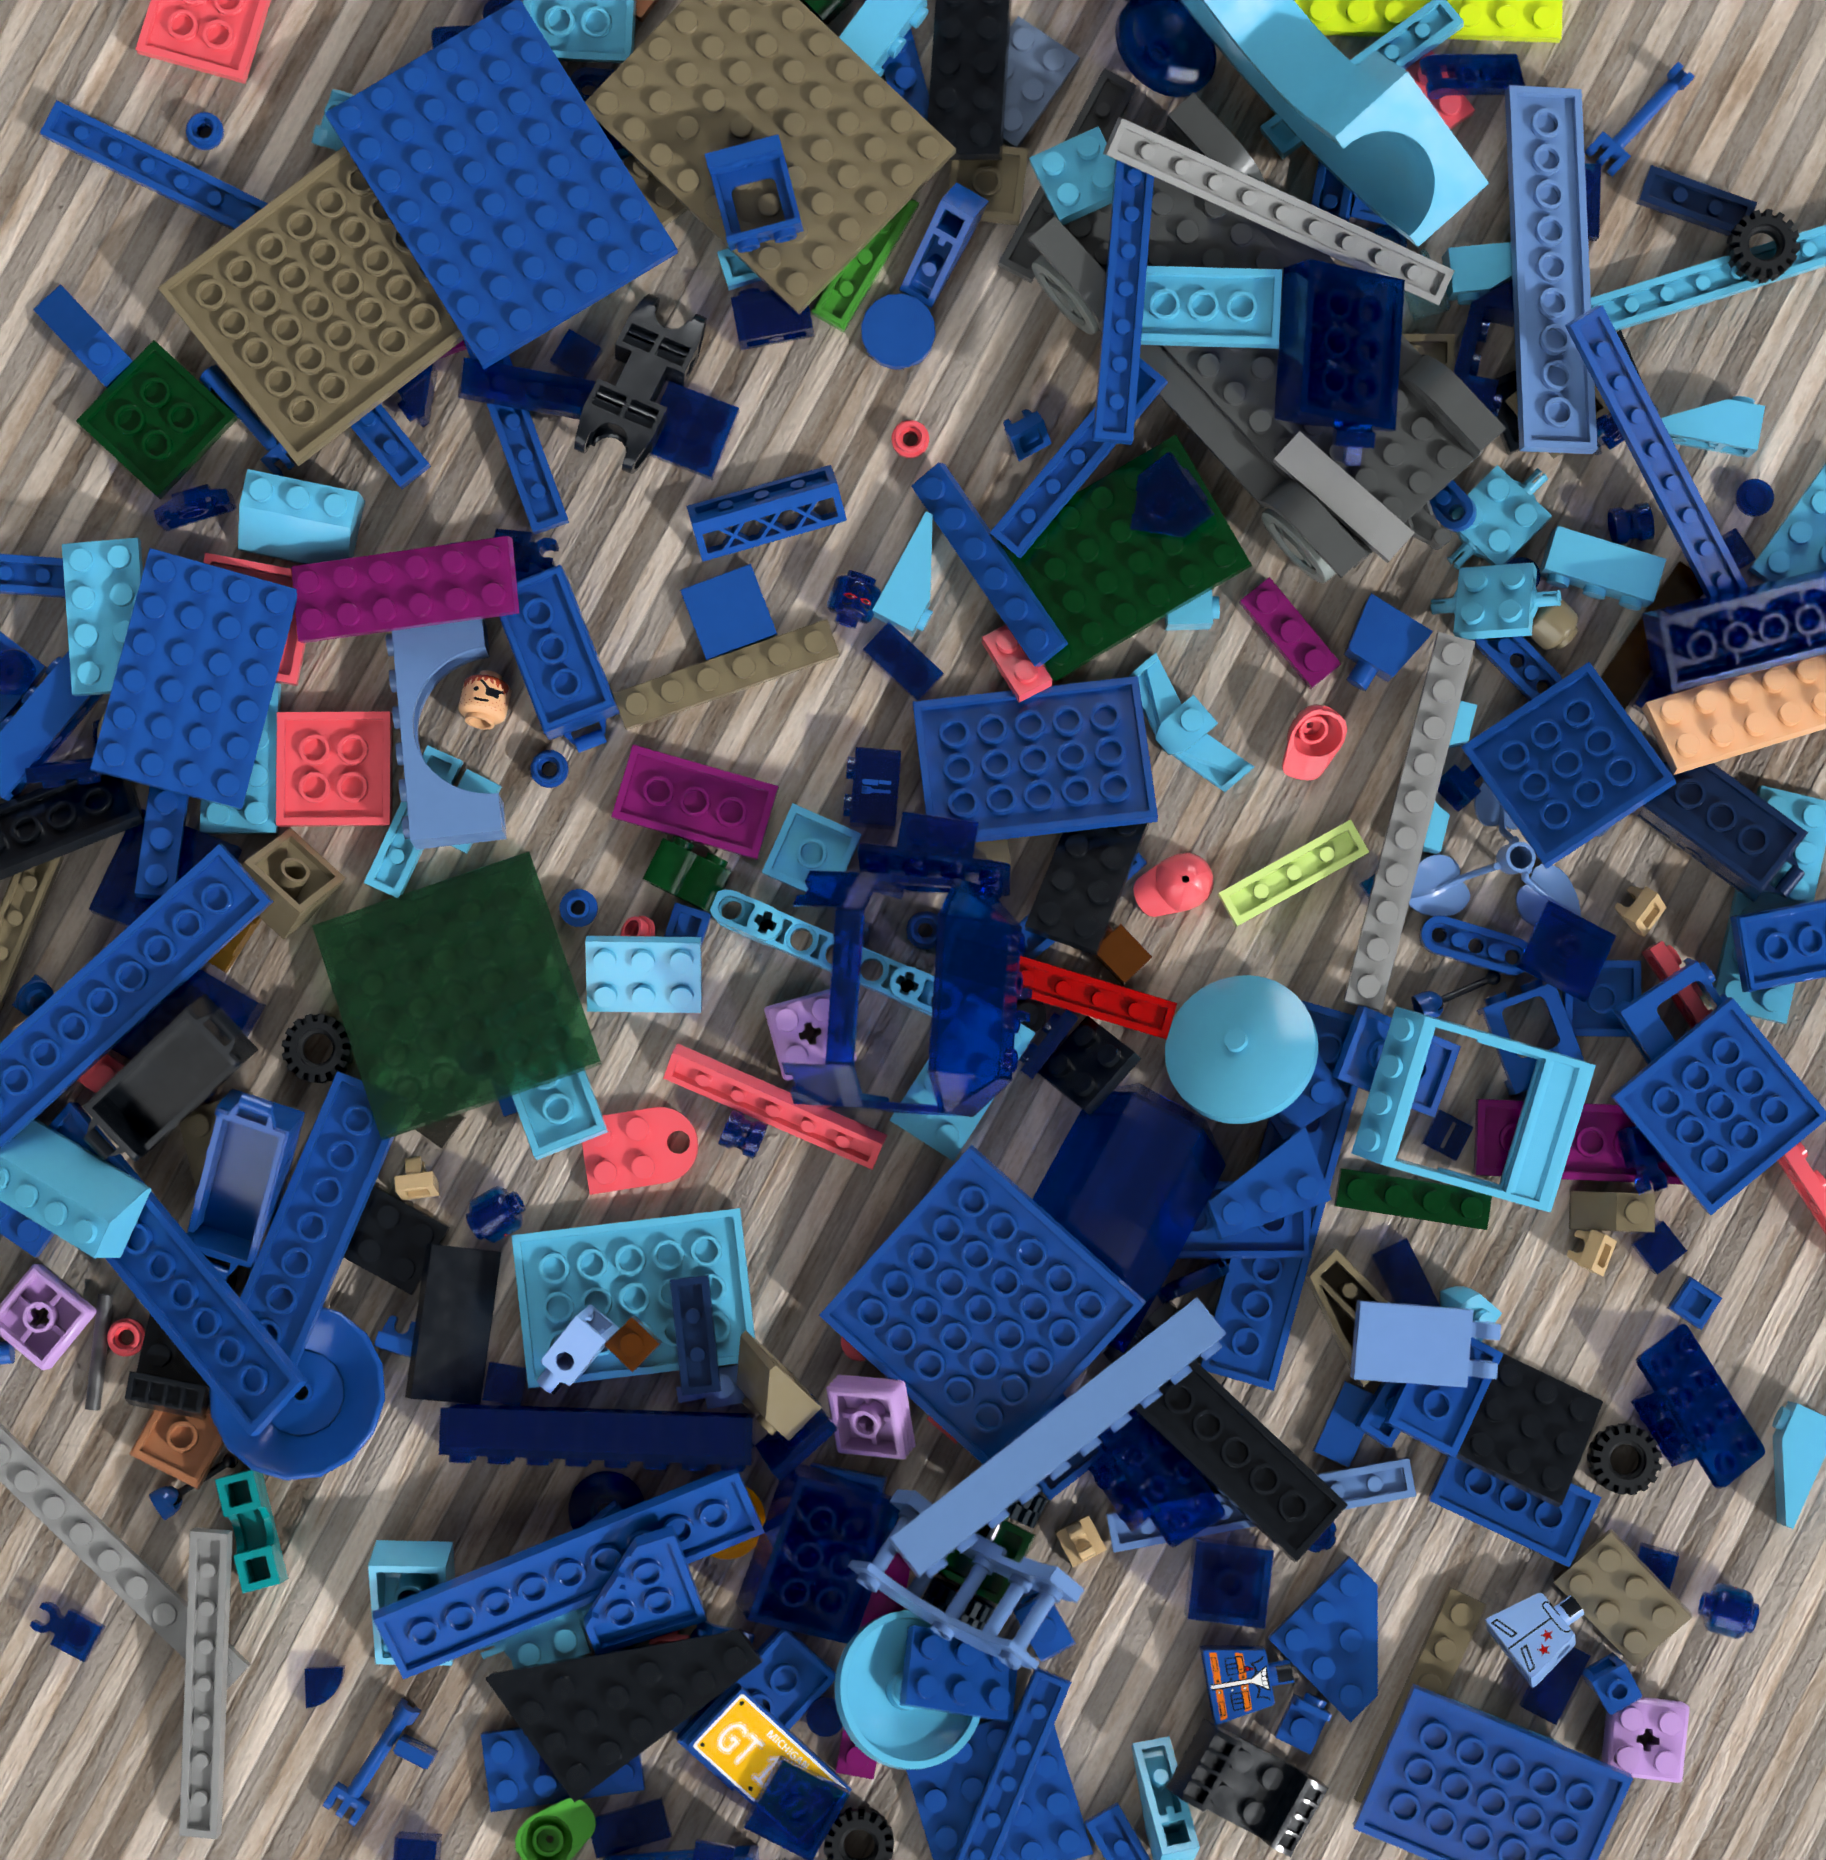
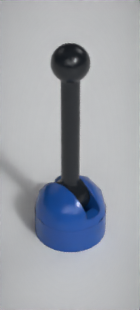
[1411,971,1501,1018]
[149,1453,238,1520]

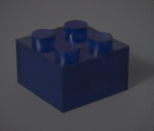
[1184,1537,1274,1629]

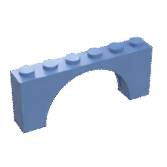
[386,618,507,850]

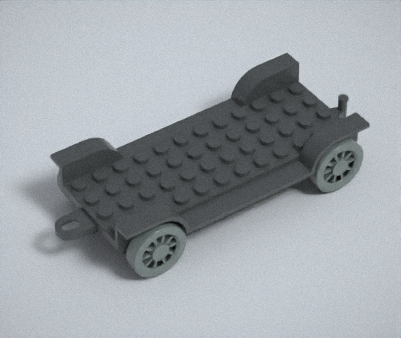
[1029,92,1506,583]

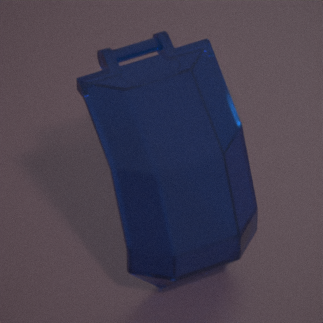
[1032,1083,1226,1353]

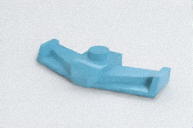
[1129,653,1254,792]

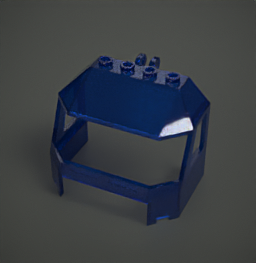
[781,871,1032,1117]

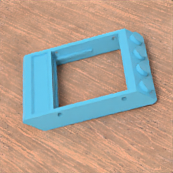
[1351,1006,1596,1212]

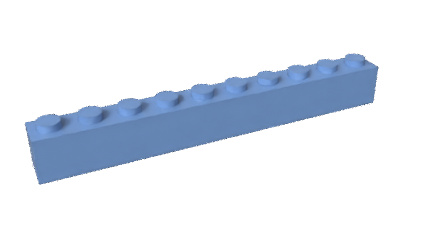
[889,1297,1226,1578]

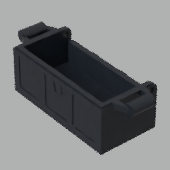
[82,994,259,1162]

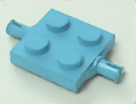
[1447,465,1552,569]
[1431,562,1561,640]
[479,1602,594,1669]

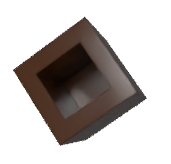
[1094,924,1152,985]
[605,1316,662,1372]

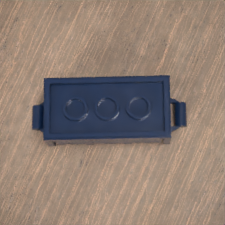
[1632,761,1808,902]

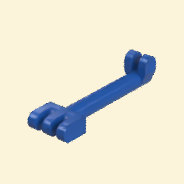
[1584,61,1695,177]
[199,365,295,476]
[322,1698,422,1827]

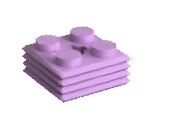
[764,988,857,1081]
[0,1264,97,1370]
[826,1375,916,1460]
[1601,1697,1689,1783]

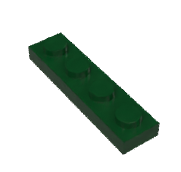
[1334,1168,1492,1230]

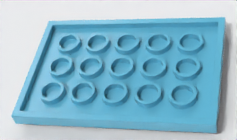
[511,1208,756,1388]

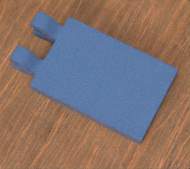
[1350,1300,1501,1388]

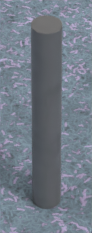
[85,1294,113,1411]

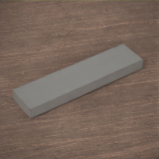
[1273,431,1414,563]

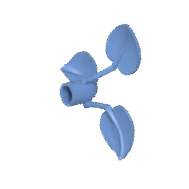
[1409,780,1581,928]

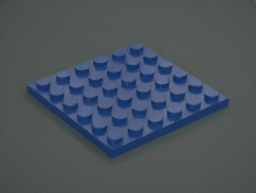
[819,1145,1146,1465]

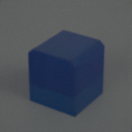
[393,1831,442,1860]

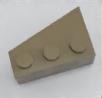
[1305,1249,1388,1387]

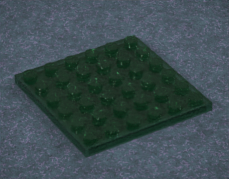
[312,851,602,1140]

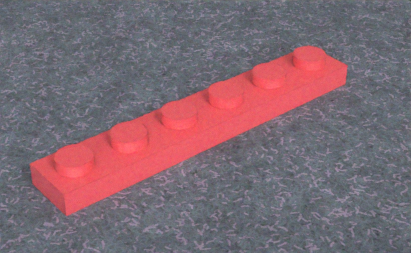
[663,1043,887,1170]

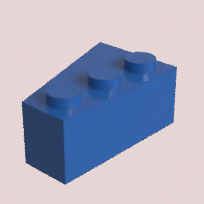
[1206,1127,1332,1240]

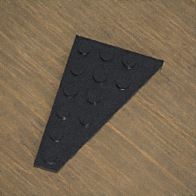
[485,1628,763,1803]

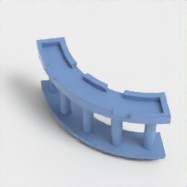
[848,1489,1085,1670]

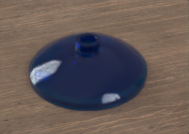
[1115,0,1216,97]

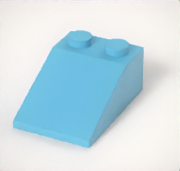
[368,1540,455,1666]

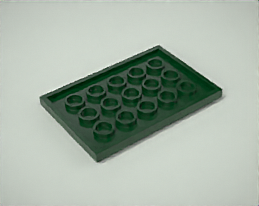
[998,434,1252,681]

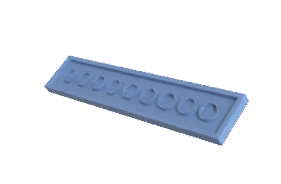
[1505,85,1598,454]

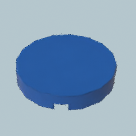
[861,293,936,370]

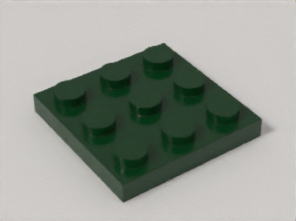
[76,340,238,500]

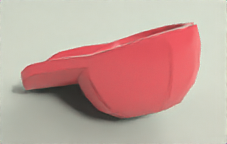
[1282,704,1347,780]
[1133,853,1214,917]

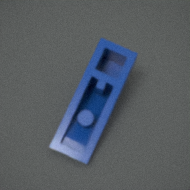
[899,182,989,308]
[33,284,133,388]

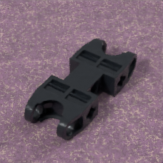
[574,294,707,474]

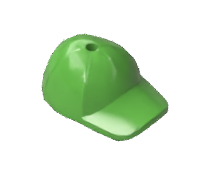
[515,1798,596,1860]

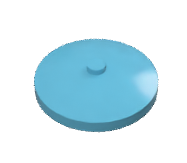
[1165,975,1318,1124]
[834,1610,980,1770]

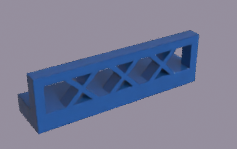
[687,465,847,562]

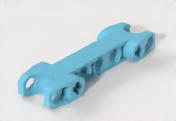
[710,889,963,1021]

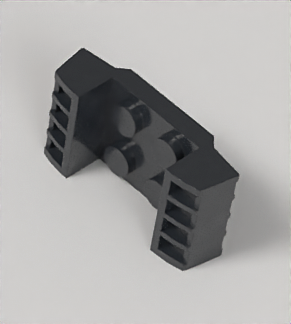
[125,1274,237,1420]
[1166,1718,1329,1857]

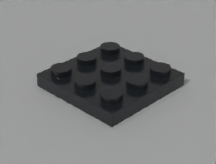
[1456,1354,1603,1507]

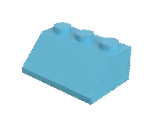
[238,469,365,564]

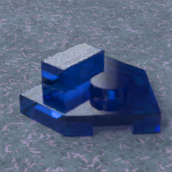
[1130,452,1215,537]
[153,484,237,531]

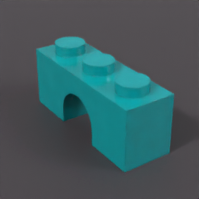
[215,1469,288,1593]

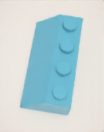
[0,1119,152,1258]

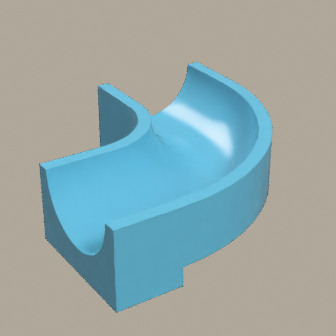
[1180,0,1489,247]

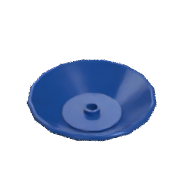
[209,1307,385,1480]

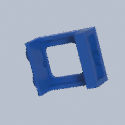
[705,134,804,253]
[1611,958,1728,1065]
[1477,978,1585,1095]

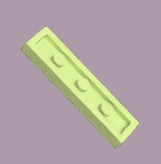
[1218,819,1369,927]

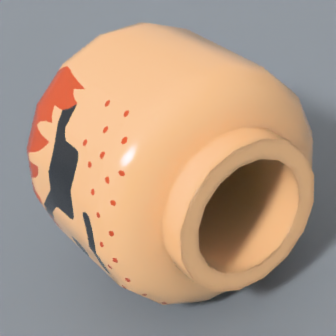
[458,670,511,730]

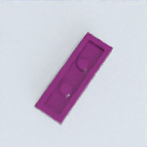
[1239,577,1341,689]

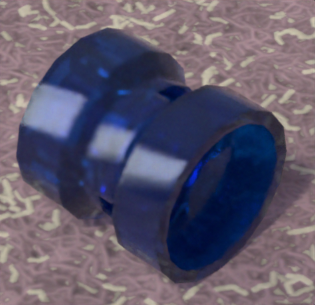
[1607,502,1655,545]
[718,1110,768,1159]

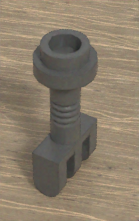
[1103,1301,1176,1363]

